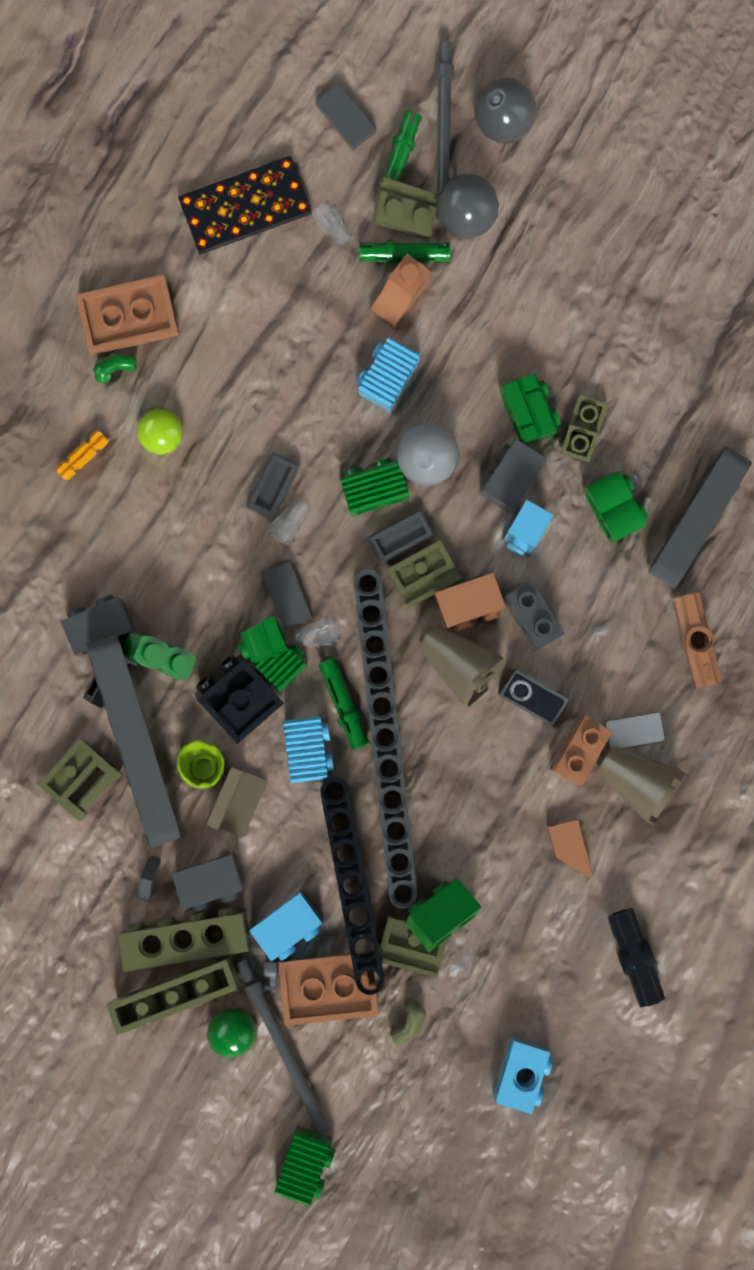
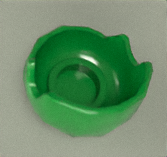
[207,1008,258,1058]

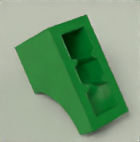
[238,616,289,664]

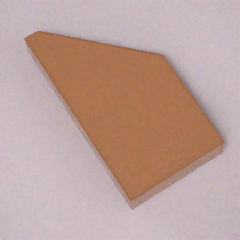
[547,819,593,877]

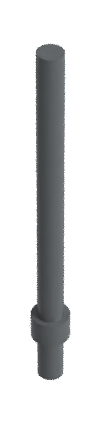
[436,41,454,221]
[235,958,330,1134]

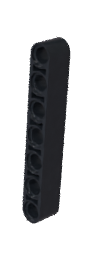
[320,777,385,995]

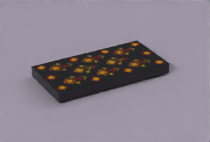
[178,156,312,255]

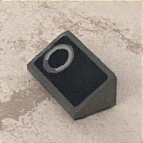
[499,668,570,727]

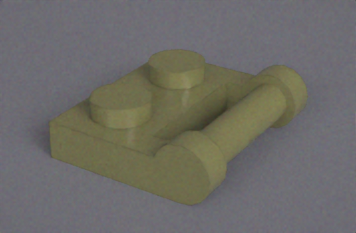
[38,738,123,821]

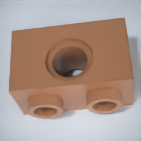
[551,716,612,786]

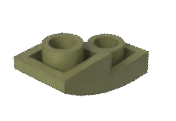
[560,395,608,463]

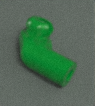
[93,354,137,383]

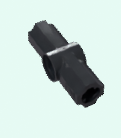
[607,908,665,1008]

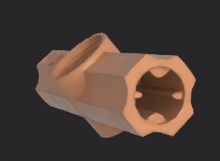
[672,592,722,689]

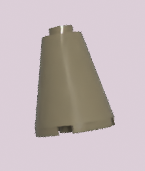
[419,625,506,707]
[595,746,686,826]

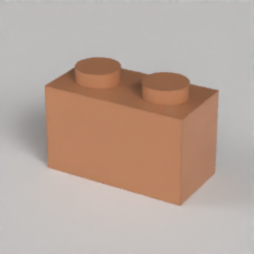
[434,573,506,633]

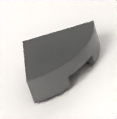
[137,856,161,902]
[264,958,279,990]

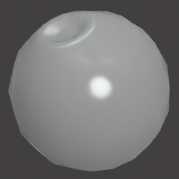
[396,422,459,486]

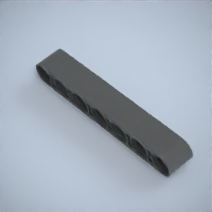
[85,634,181,848]

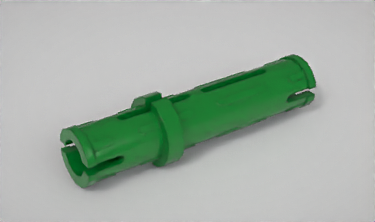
[375,110,422,197]
[359,240,451,265]
[318,657,370,751]

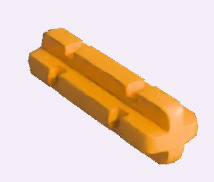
[56,430,109,481]

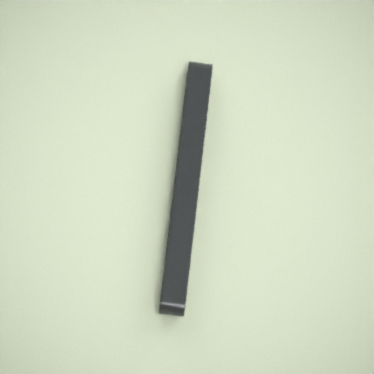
[354,569,417,909]

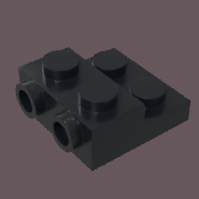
[194,654,284,744]

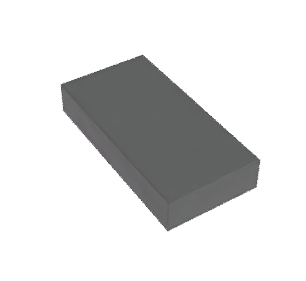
[315,83,376,150]
[246,452,300,521]
[367,509,435,565]
[261,561,313,630]

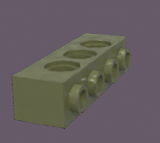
[117,906,251,972]
[107,955,241,1035]

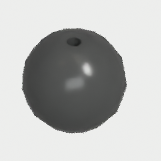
[474,77,537,143]
[436,174,499,239]

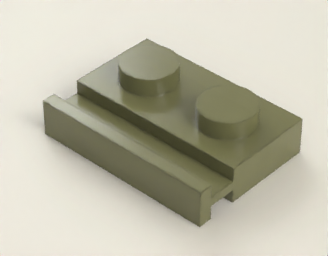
[372,177,439,239]
[387,540,462,609]
[380,916,447,978]

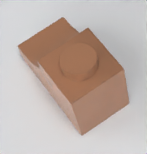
[370,253,431,329]

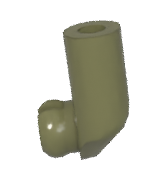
[390,1001,426,1046]

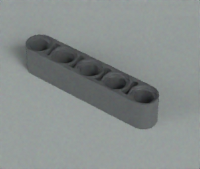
[648,446,752,589]

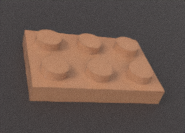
[76,274,179,356]
[278,951,379,1026]

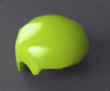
[137,408,183,455]
[177,740,225,789]

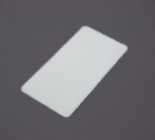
[606,713,665,748]

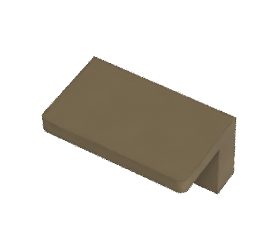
[206,766,267,837]

